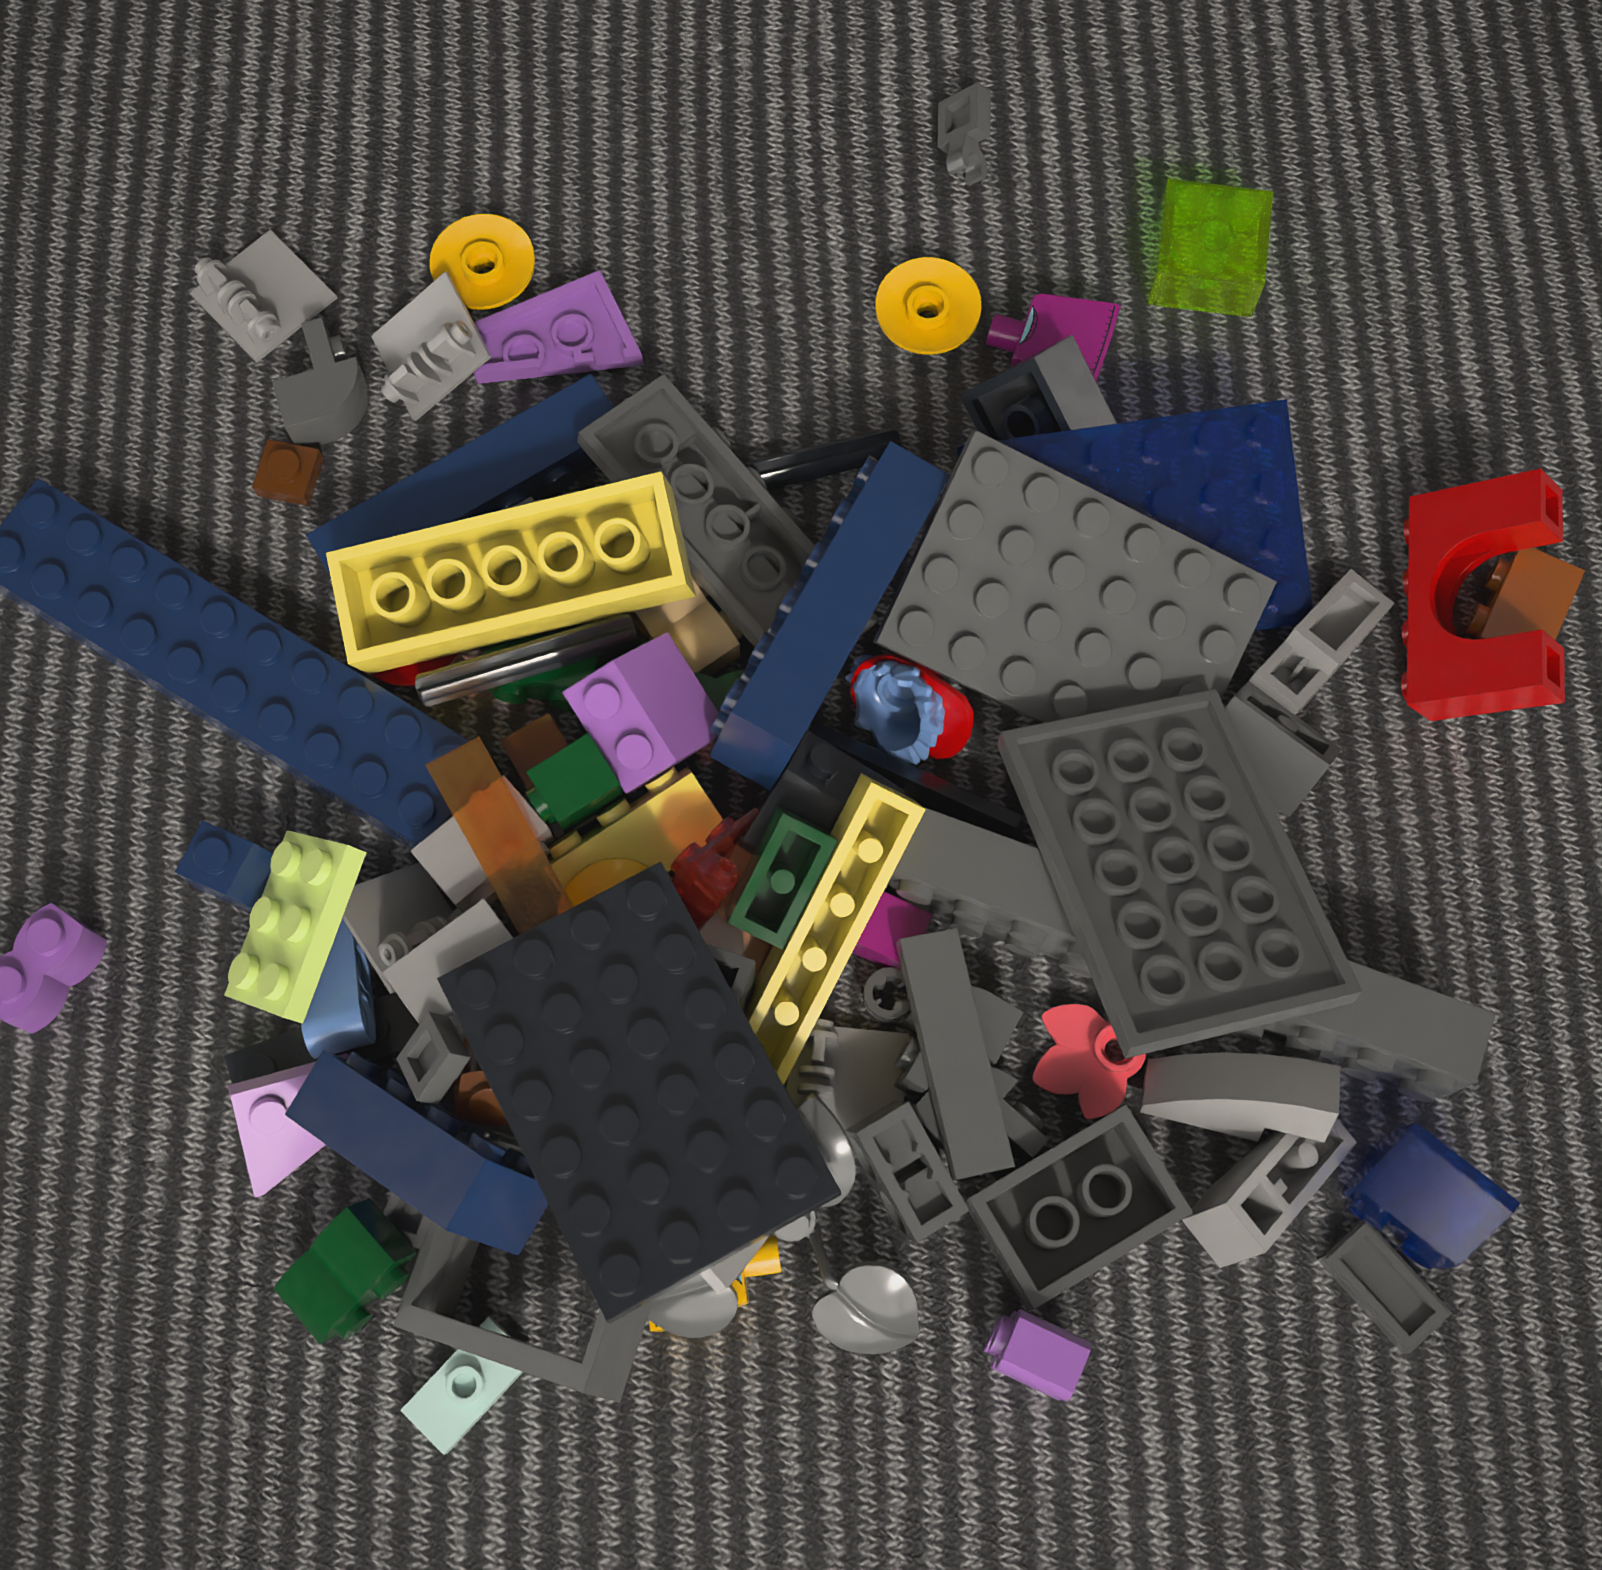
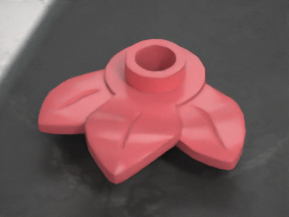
[1032,1004,1146,1120]

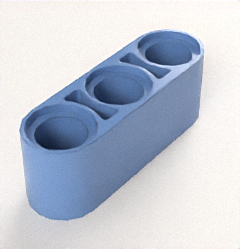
[301,919,376,1059]

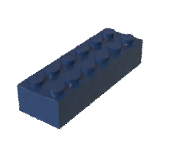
[709,441,950,791]

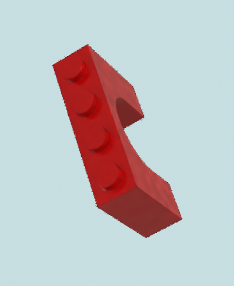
[1401,468,1565,721]

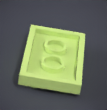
[224,830,367,1024]

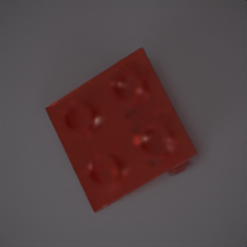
[670,807,759,932]

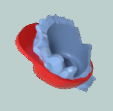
[845,652,974,765]

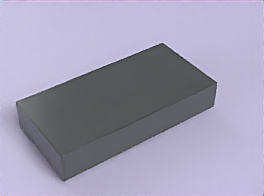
[1317,1218,1452,1354]

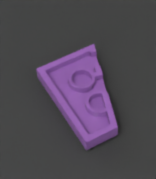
[473,270,644,384]

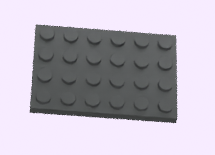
[873,430,1277,723]
[997,689,1363,1058]

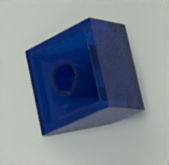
[1341,1122,1520,1270]

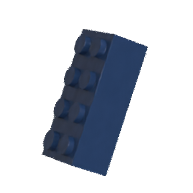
[285,1050,548,1256]

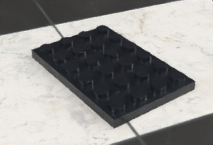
[437,862,841,1324]

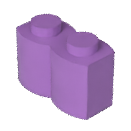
[0,903,107,1034]
[984,1309,1092,1402]

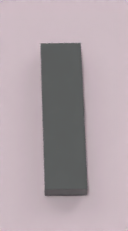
[896,928,1015,1181]

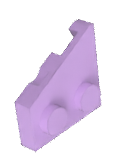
[228,1053,349,1197]

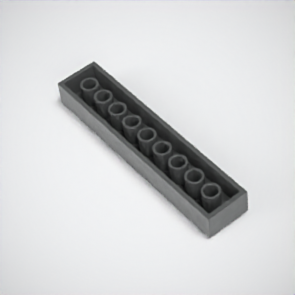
[887,807,1496,1103]

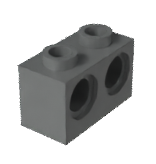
[844,1101,970,1243]

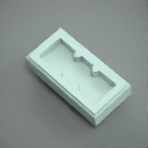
[400,1317,523,1455]

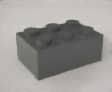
[965,1105,1193,1311]

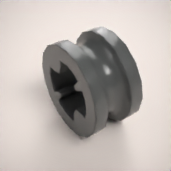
[863,967,911,1024]

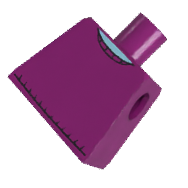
[986,293,1121,383]

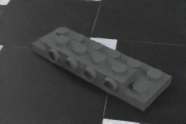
[577,374,878,647]

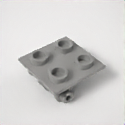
[190,230,337,363]
[371,272,491,421]
[342,863,462,994]
[786,1019,909,1130]

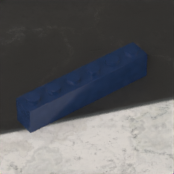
[306,374,614,575]

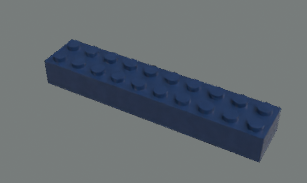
[0,478,503,849]

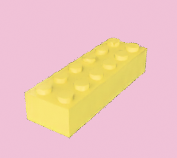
[326,471,696,674]

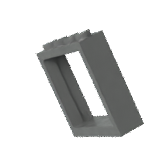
[393,1121,653,1403]

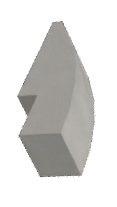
[1249,569,1394,716]
[1140,1052,1341,1143]

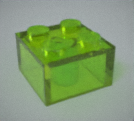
[1147,178,1273,317]

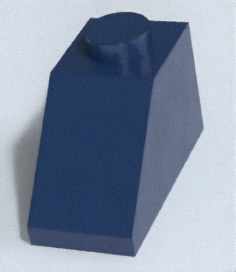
[175,820,273,913]

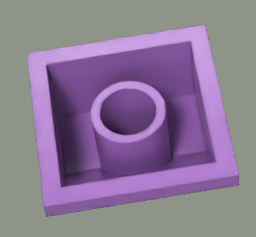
[562,632,719,793]

